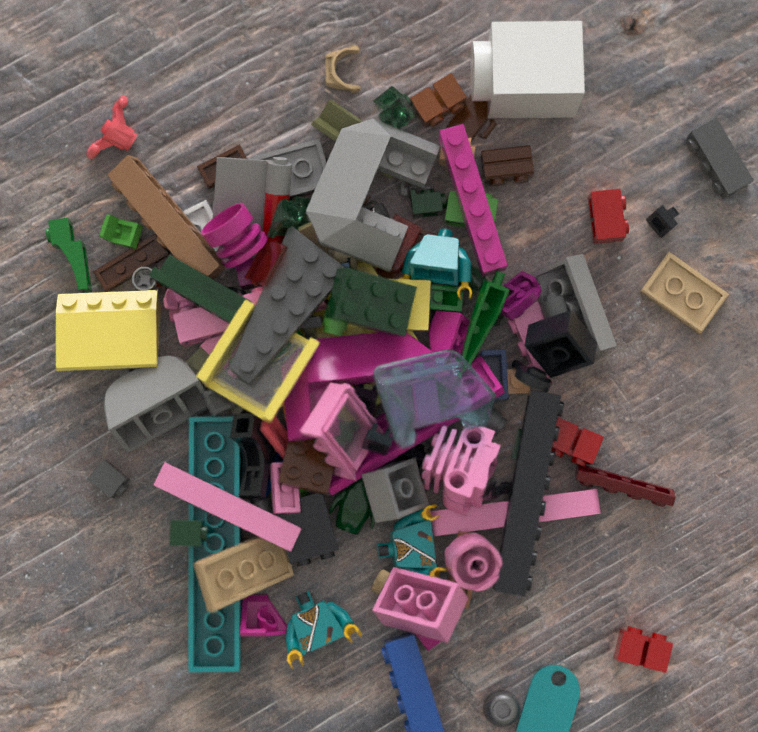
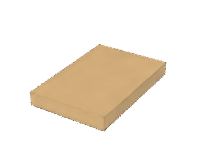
[640,252,729,335]

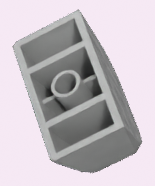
[103,356,208,452]

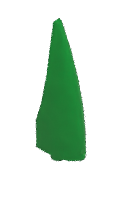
[458,271,510,378]

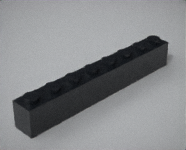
[493,390,564,596]

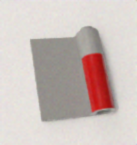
[213,157,292,253]

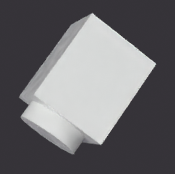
[471,21,585,119]

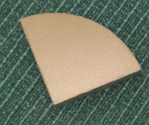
[370,568,390,594]

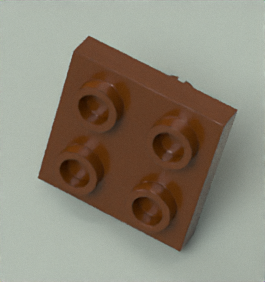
[278,439,335,495]

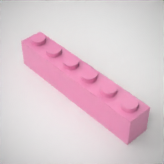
[173,287,327,347]

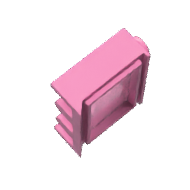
[300,383,383,481]

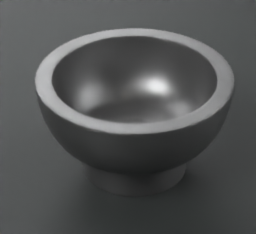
[483,690,520,727]

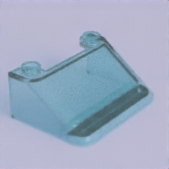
[373,350,496,449]

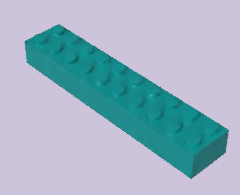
[188,416,242,672]

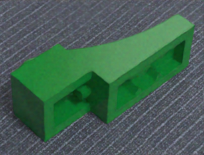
[46,218,92,293]

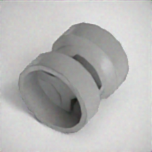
[132,267,160,291]

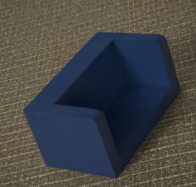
[479,349,509,402]

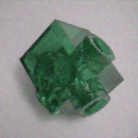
[373,86,416,129]

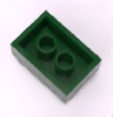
[325,267,417,336]

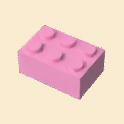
[372,567,468,643]

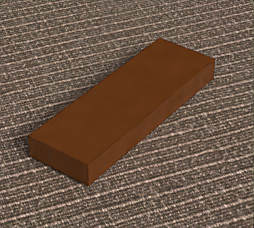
[93,233,169,292]

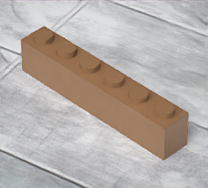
[108,155,226,280]

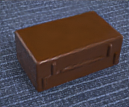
[446,95,497,142]

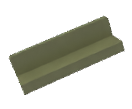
[311,100,394,179]

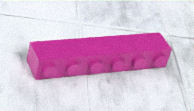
[438,124,508,277]

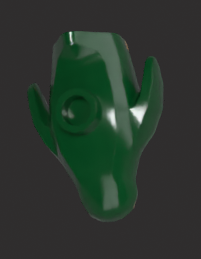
[329,478,375,535]

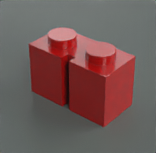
[588,189,629,244]
[551,417,604,468]
[613,626,673,673]

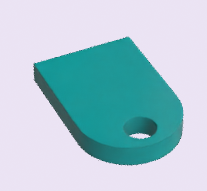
[515,664,580,732]

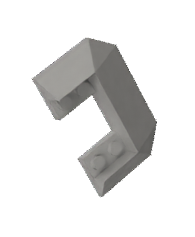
[305,118,440,272]

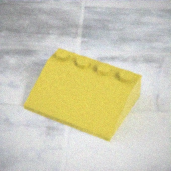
[56,290,161,371]

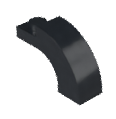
[230,413,275,498]

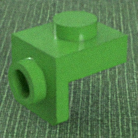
[99,214,143,249]

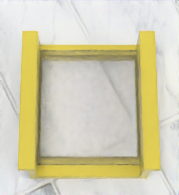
[196,299,320,424]

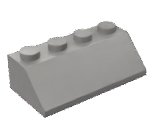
[530,254,617,355]

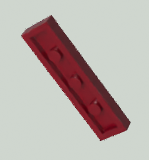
[575,465,676,507]

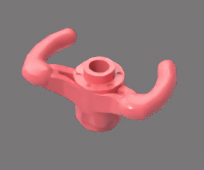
[86,95,137,159]

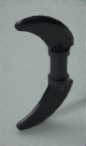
[483,479,512,501]

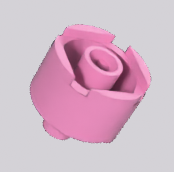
[445,533,502,591]

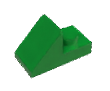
[430,284,464,313]

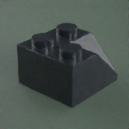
[524,310,597,378]

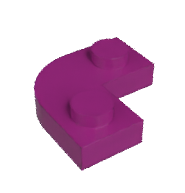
[500,271,542,320]

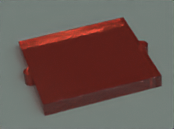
[244,241,288,286]

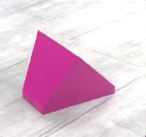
[240,595,287,636]

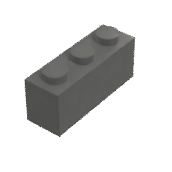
[686,117,754,199]

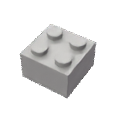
[361,458,429,523]

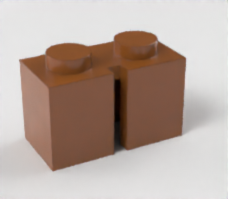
[410,73,467,128]

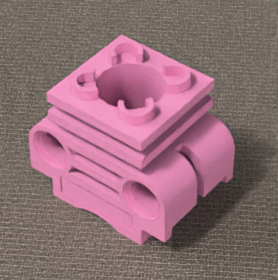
[421,425,501,516]

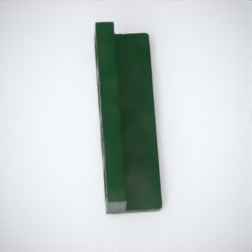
[149,255,252,324]

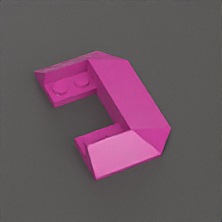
[281,332,440,441]

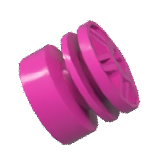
[201,203,268,268]

